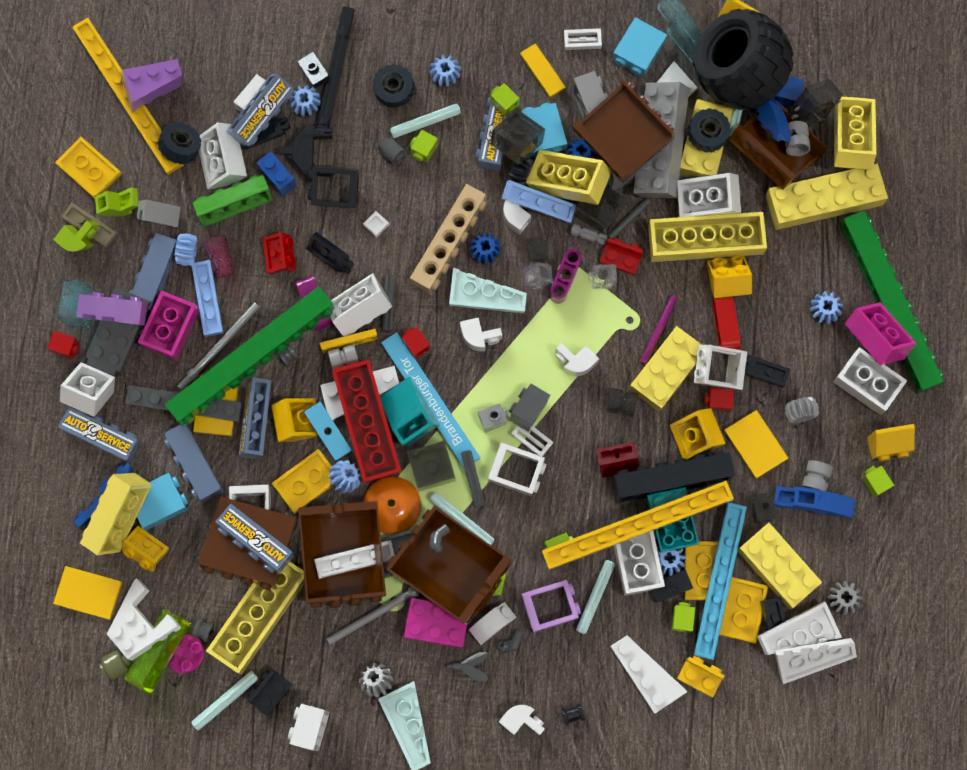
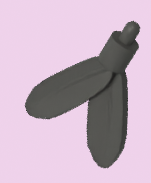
[447,652,488,682]

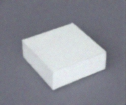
[363,211,390,238]

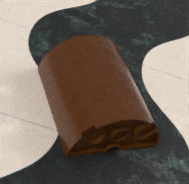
[298,501,386,608]
[386,506,512,625]

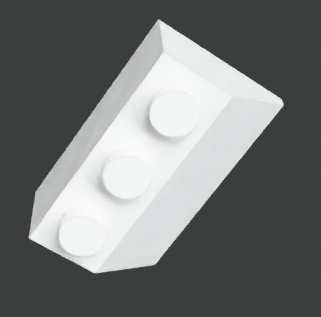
[199,122,247,189]
[330,273,392,337]
[614,531,665,596]

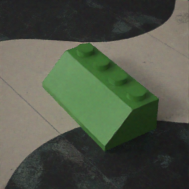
[193,175,273,228]

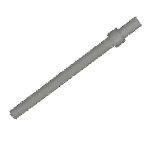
[177,302,260,390]
[326,587,420,645]

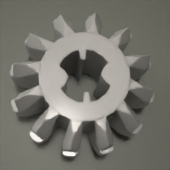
[785,397,819,424]
[828,581,862,615]
[359,663,393,698]

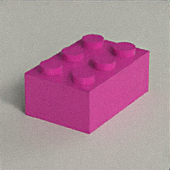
[138,291,199,361]
[845,302,917,366]
[404,598,467,649]

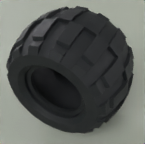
[692,9,794,111]

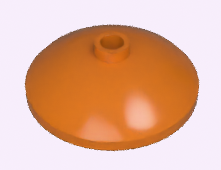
[363,477,421,535]

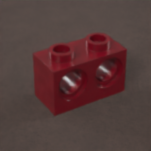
[596,442,639,478]

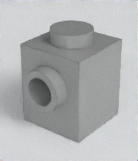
[478,403,509,433]

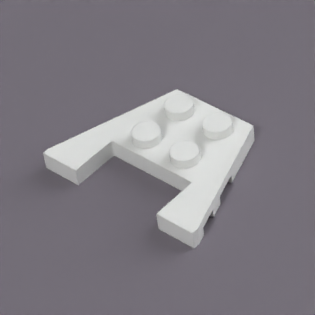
[107,578,181,661]

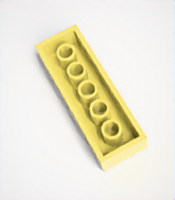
[765,163,888,230]
[648,212,767,262]
[206,562,305,675]

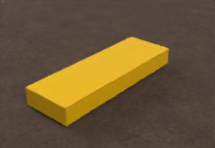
[520,43,566,98]
[320,329,378,353]

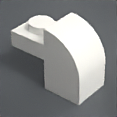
[503,201,531,235]
[460,318,502,351]
[555,343,599,376]
[469,602,517,645]
[499,705,545,735]

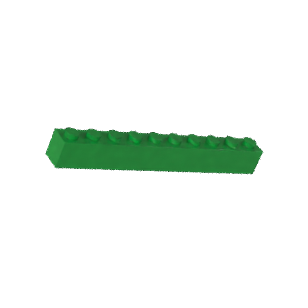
[840,211,943,394]
[164,287,335,426]

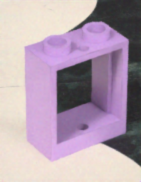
[521,580,581,633]

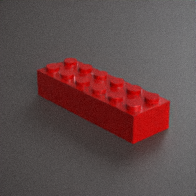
[332,359,401,483]

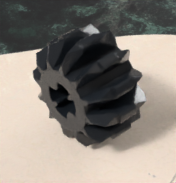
[508,156,534,187]

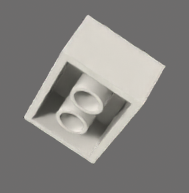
[677,173,741,217]
[833,347,907,416]
[288,704,330,751]

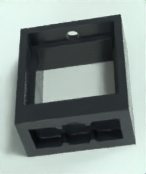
[308,165,359,208]

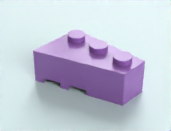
[122,59,182,113]
[76,292,147,326]

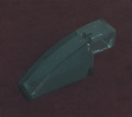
[657,0,702,63]

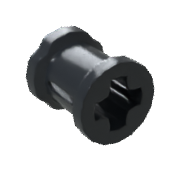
[561,703,585,726]

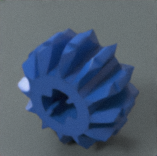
[565,138,597,159]
[469,232,502,265]

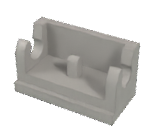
[137,200,180,228]

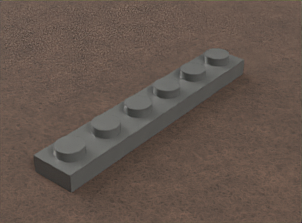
[125,385,243,423]

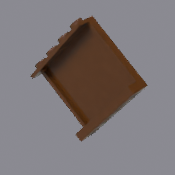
[571,79,674,183]
[728,100,828,190]
[198,497,298,591]

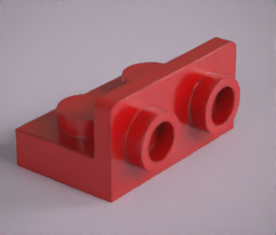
[262,232,296,275]
[599,238,643,276]

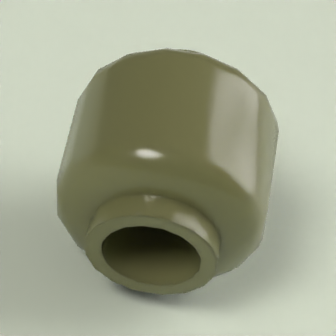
[99,650,131,680]

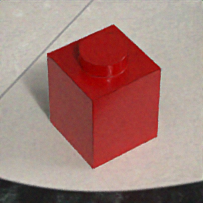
[402,326,431,359]
[47,331,80,360]
[704,388,734,412]

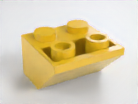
[707,256,752,298]

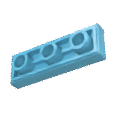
[304,402,352,461]

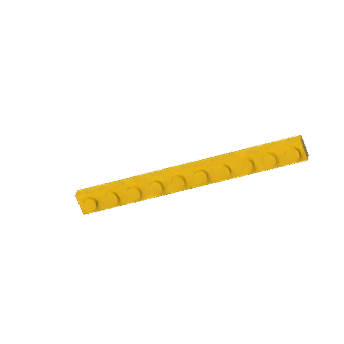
[73,18,184,175]
[542,481,734,570]

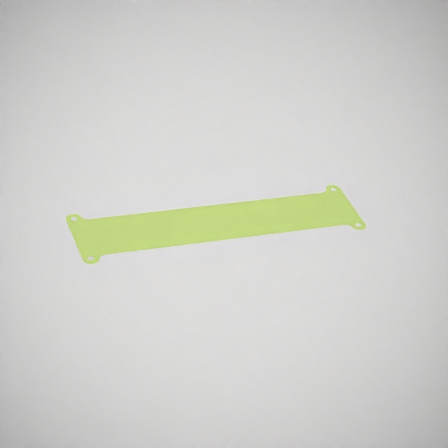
[380,262,640,611]

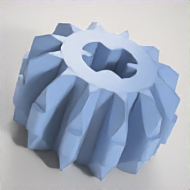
[430,55,461,87]
[289,85,321,118]
[175,233,198,266]
[810,291,843,324]
[328,460,362,494]
[658,546,686,576]

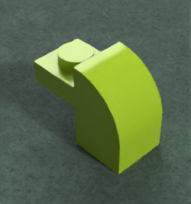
[95,187,138,217]
[53,221,100,252]

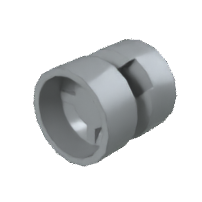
[785,121,810,156]
[328,344,359,369]
[801,460,833,491]

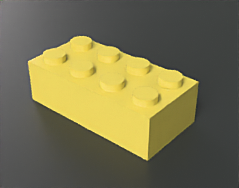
[834,96,876,170]
[680,99,733,178]
[526,150,612,205]
[629,326,702,412]
[80,473,152,555]
[737,523,822,610]

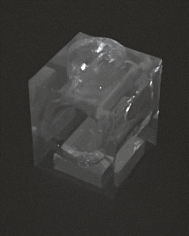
[588,264,617,289]

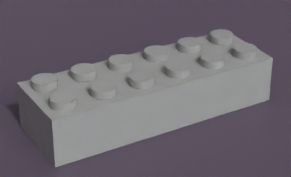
[572,71,635,191]
[633,82,689,198]

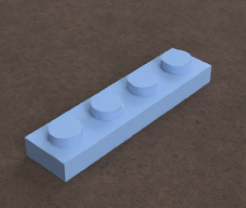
[502,180,576,223]
[192,260,224,337]

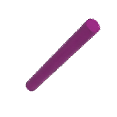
[640,295,678,365]

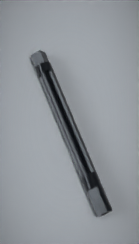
[317,6,355,134]

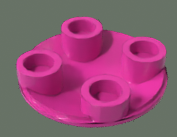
[165,634,204,674]

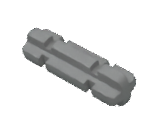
[571,224,607,245]

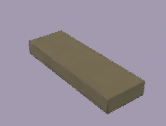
[61,202,118,249]

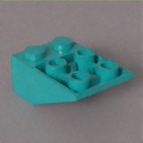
[380,377,440,446]
[645,487,699,553]

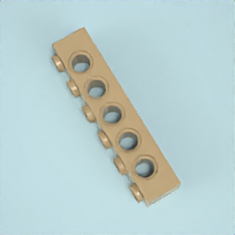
[410,184,487,294]

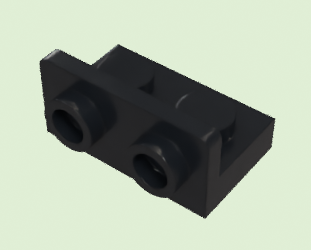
[247,669,293,716]

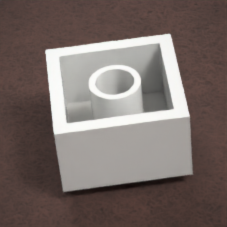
[60,362,115,417]

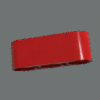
[713,296,741,350]

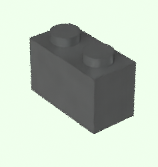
[509,383,550,432]

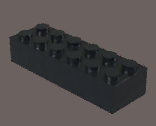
[612,450,735,504]

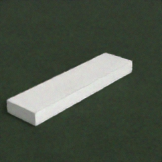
[314,540,395,579]

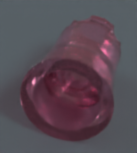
[201,235,235,279]

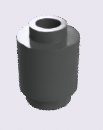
[378,138,406,164]

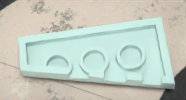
[449,268,527,313]
[378,681,431,770]

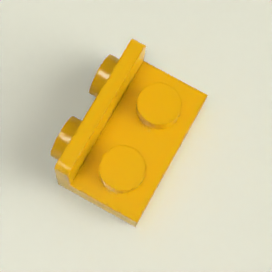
[122,526,169,572]
[677,656,725,698]

